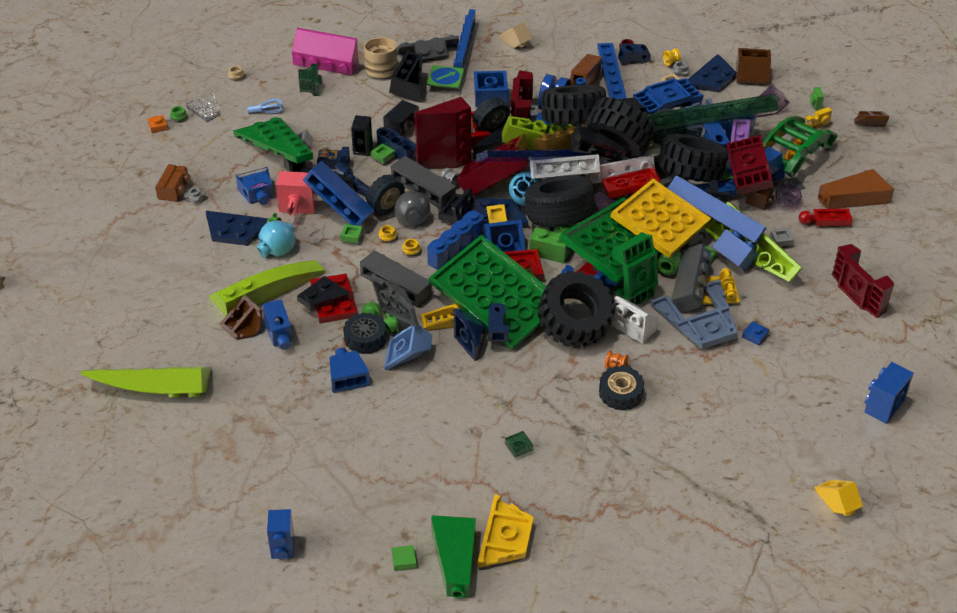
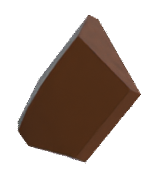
[854,111,889,127]
[220,295,262,340]

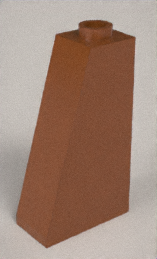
[570,54,602,85]
[817,169,894,209]

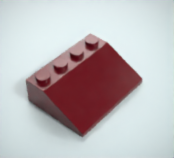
[415,97,471,169]
[457,133,530,197]

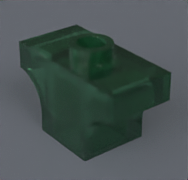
[298,64,322,96]

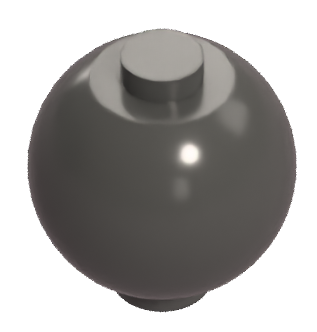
[394,191,430,227]

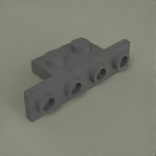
[397,35,460,61]

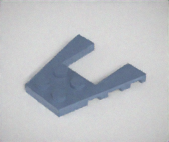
[651,279,738,349]

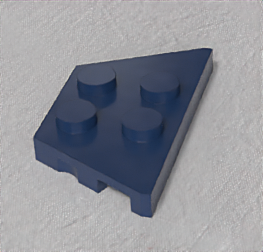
[688,54,737,93]
[461,198,528,228]
[206,211,269,246]

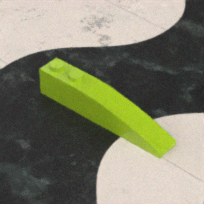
[705,202,803,282]
[209,260,326,316]
[81,366,211,397]

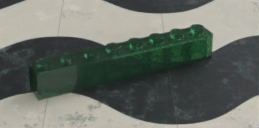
[647,94,779,132]

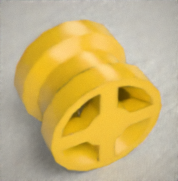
[663,48,681,66]

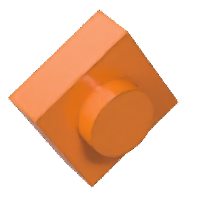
[147,115,168,133]

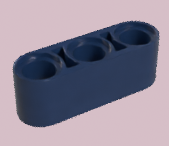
[376,127,416,162]

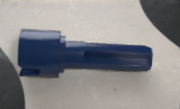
[334,162,369,197]

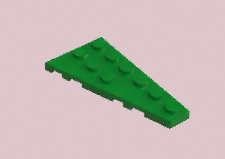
[233,117,314,163]

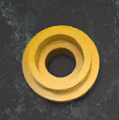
[379,225,397,241]
[402,239,420,255]

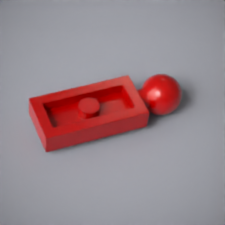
[798,208,853,226]

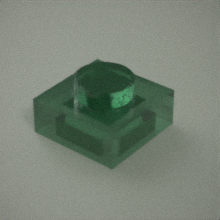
[505,431,533,457]

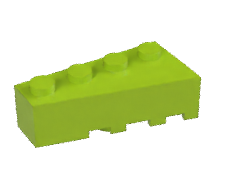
[502,116,572,156]

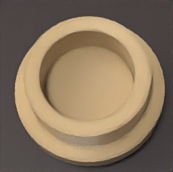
[228,66,244,80]

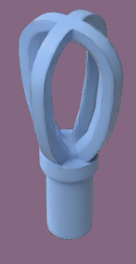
[247,99,283,113]

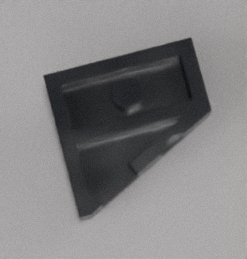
[297,276,351,310]

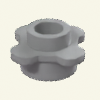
[673,61,689,75]
[184,187,206,204]

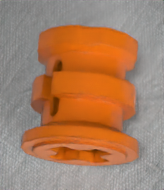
[604,351,629,369]

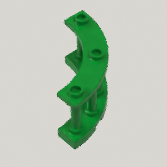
[763,115,838,179]

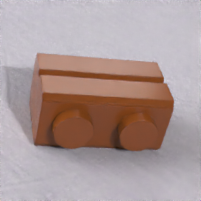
[155,164,191,202]

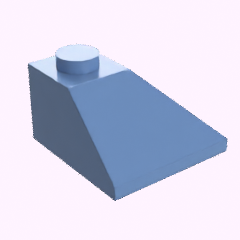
[384,325,433,370]

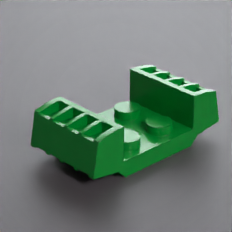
[612,232,658,305]

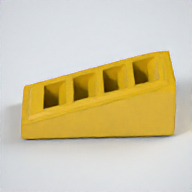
[421,304,459,330]

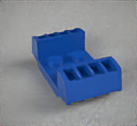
[633,78,704,118]

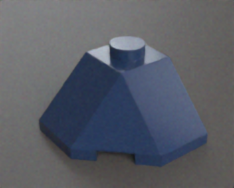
[453,308,485,361]

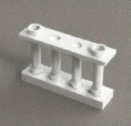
[577,152,655,184]
[524,155,600,178]

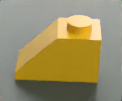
[814,479,863,516]

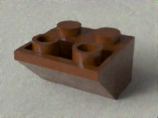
[736,48,771,85]

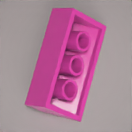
[292,28,359,76]

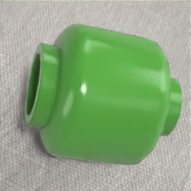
[657,251,681,275]

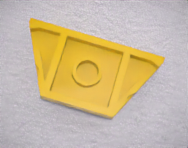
[478,494,534,567]

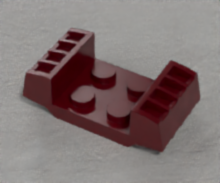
[511,70,533,121]
[726,134,773,196]
[831,244,894,318]

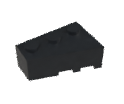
[389,51,422,103]

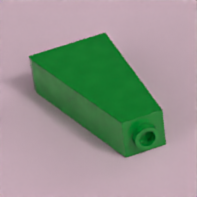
[431,515,476,598]

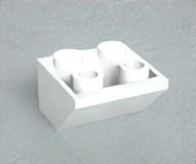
[612,296,658,344]

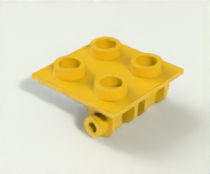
[702,268,740,304]

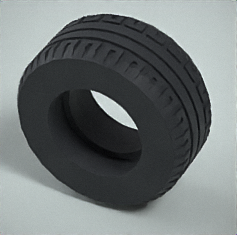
[524,175,596,227]

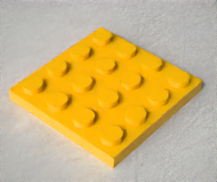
[610,179,711,258]

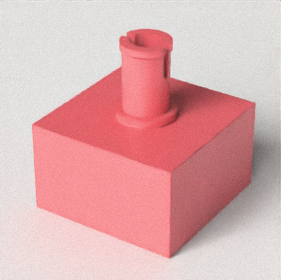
[276,171,317,216]

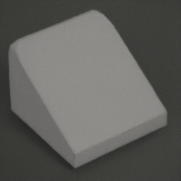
[296,130,313,149]

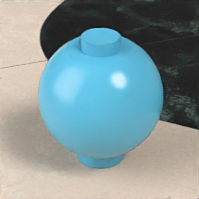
[509,171,542,206]
[256,220,295,258]

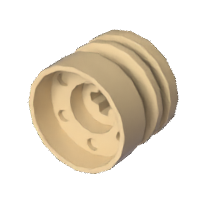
[363,37,398,78]

